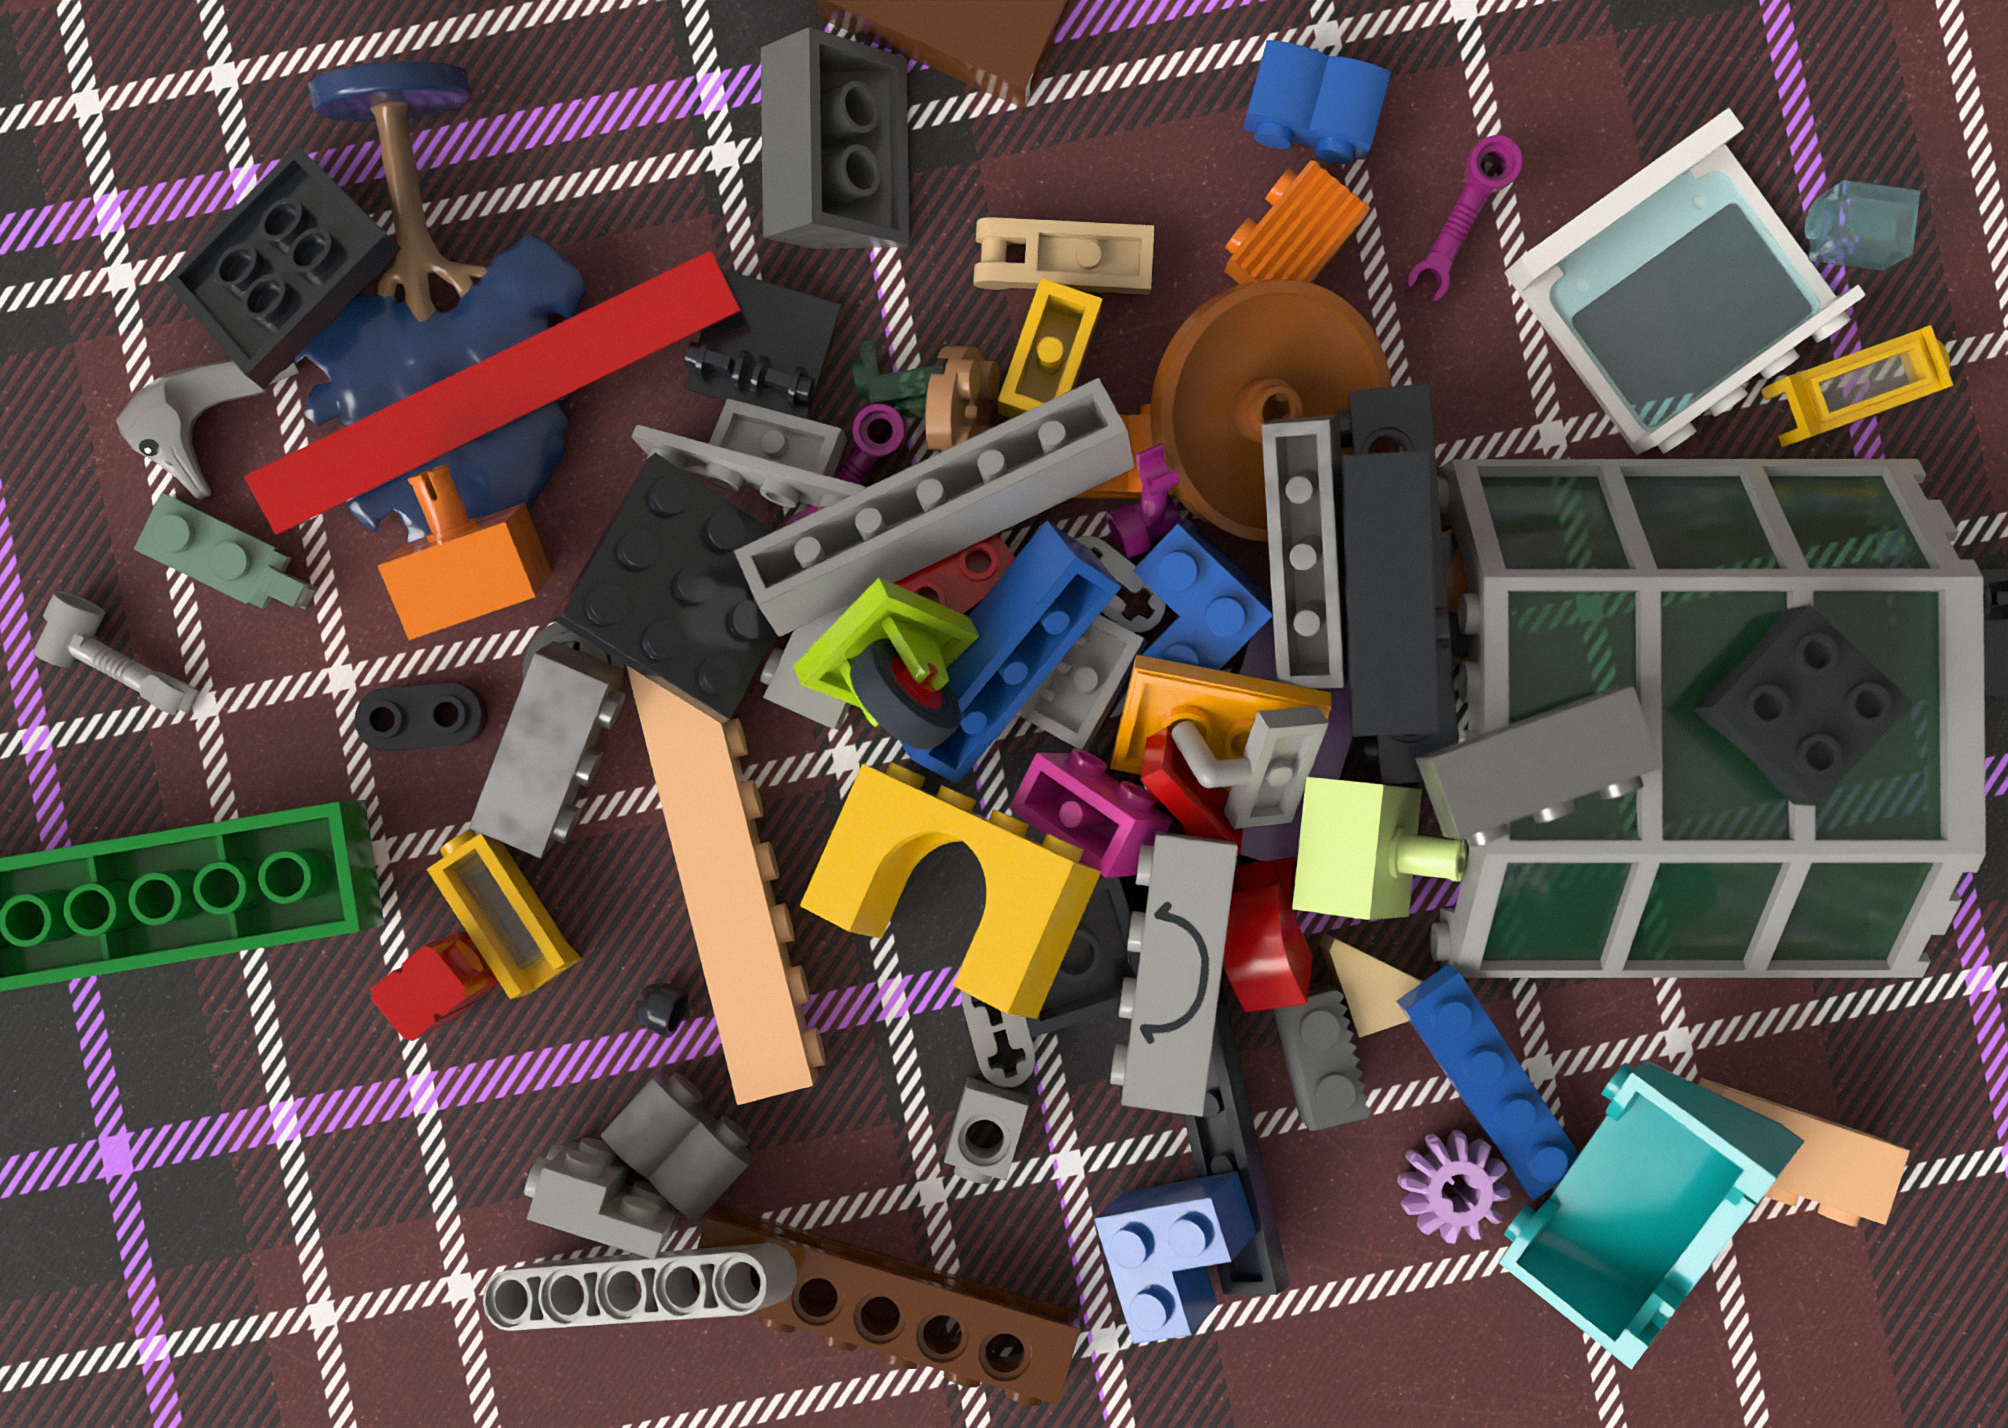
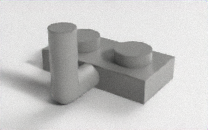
[1171,706,1329,829]

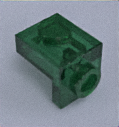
[851,339,944,419]

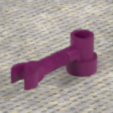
[1405,135,1522,304]
[785,404,907,527]
[1106,443,1181,559]

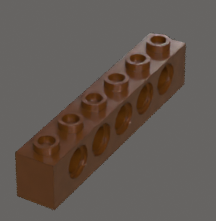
[692,1204,1080,1406]

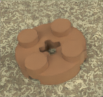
[925,346,1000,452]

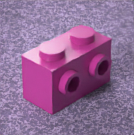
[1009,748,1173,878]

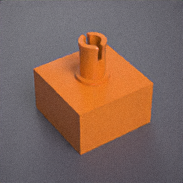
[377,464,553,640]

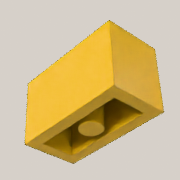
[998,278,1103,419]

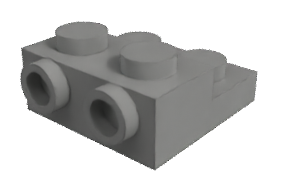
[524,1138,682,1260]

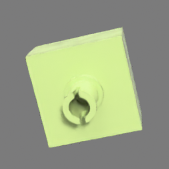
[1292,777,1468,920]

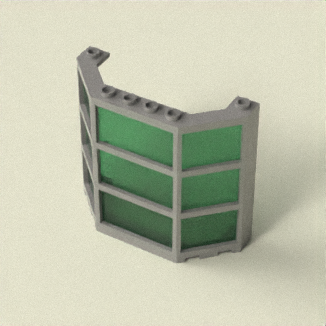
[1430,459,1986,978]

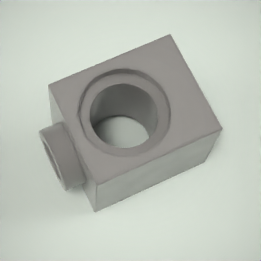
[944,1077,1028,1184]

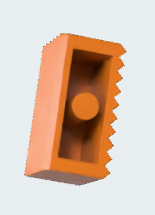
[1224,160,1371,284]

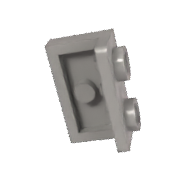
[1017,614,1148,751]

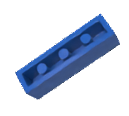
[900,521,1122,785]

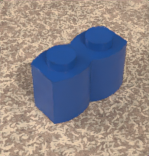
[1243,40,1391,165]

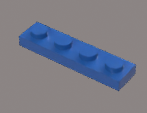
[1396,964,1579,1201]

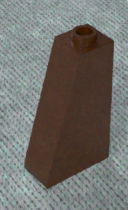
[815,0,1074,109]

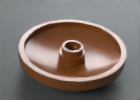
[1150,279,1392,542]

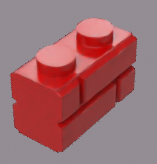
[370,931,499,1041]

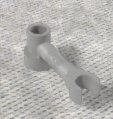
[33,591,199,716]

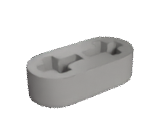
[1075,536,1166,634]
[961,991,1035,1087]

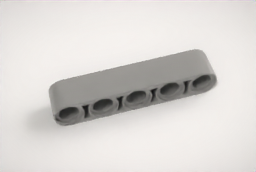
[483,1243,797,1331]

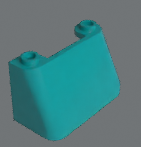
[1499,1060,1805,1369]

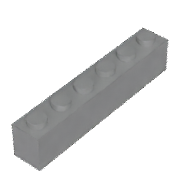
[734,378,1135,637]

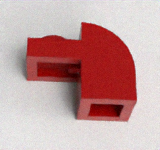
[1223,857,1313,1012]

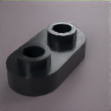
[355,683,488,751]

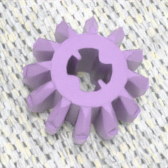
[1397,1130,1511,1244]

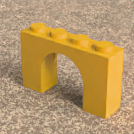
[800,762,1101,1019]

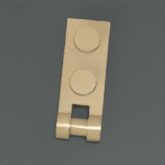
[973,217,1154,295]

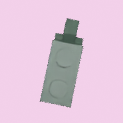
[134,492,318,610]

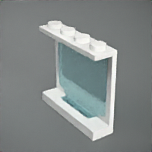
[1504,108,1865,455]

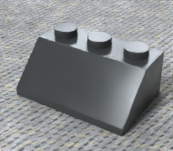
[761,27,909,249]

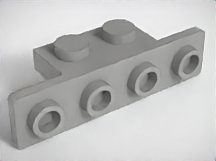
[631,398,866,510]

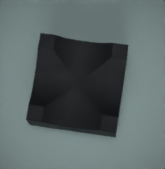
[1693,605,1914,806]

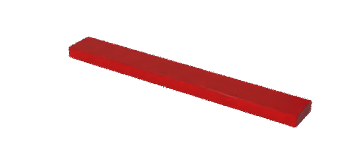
[244,250,741,535]

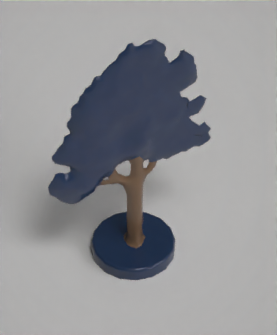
[294,61,586,543]

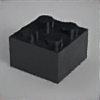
[1025,874,1140,1038]

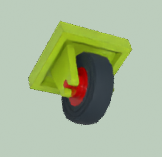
[793,577,979,750]

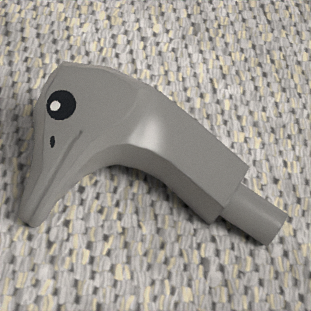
[116,359,299,500]

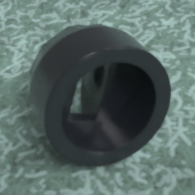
[634,982,689,1038]

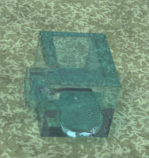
[1805,180,1921,271]

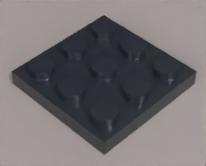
[164,145,402,389]
[553,452,776,723]

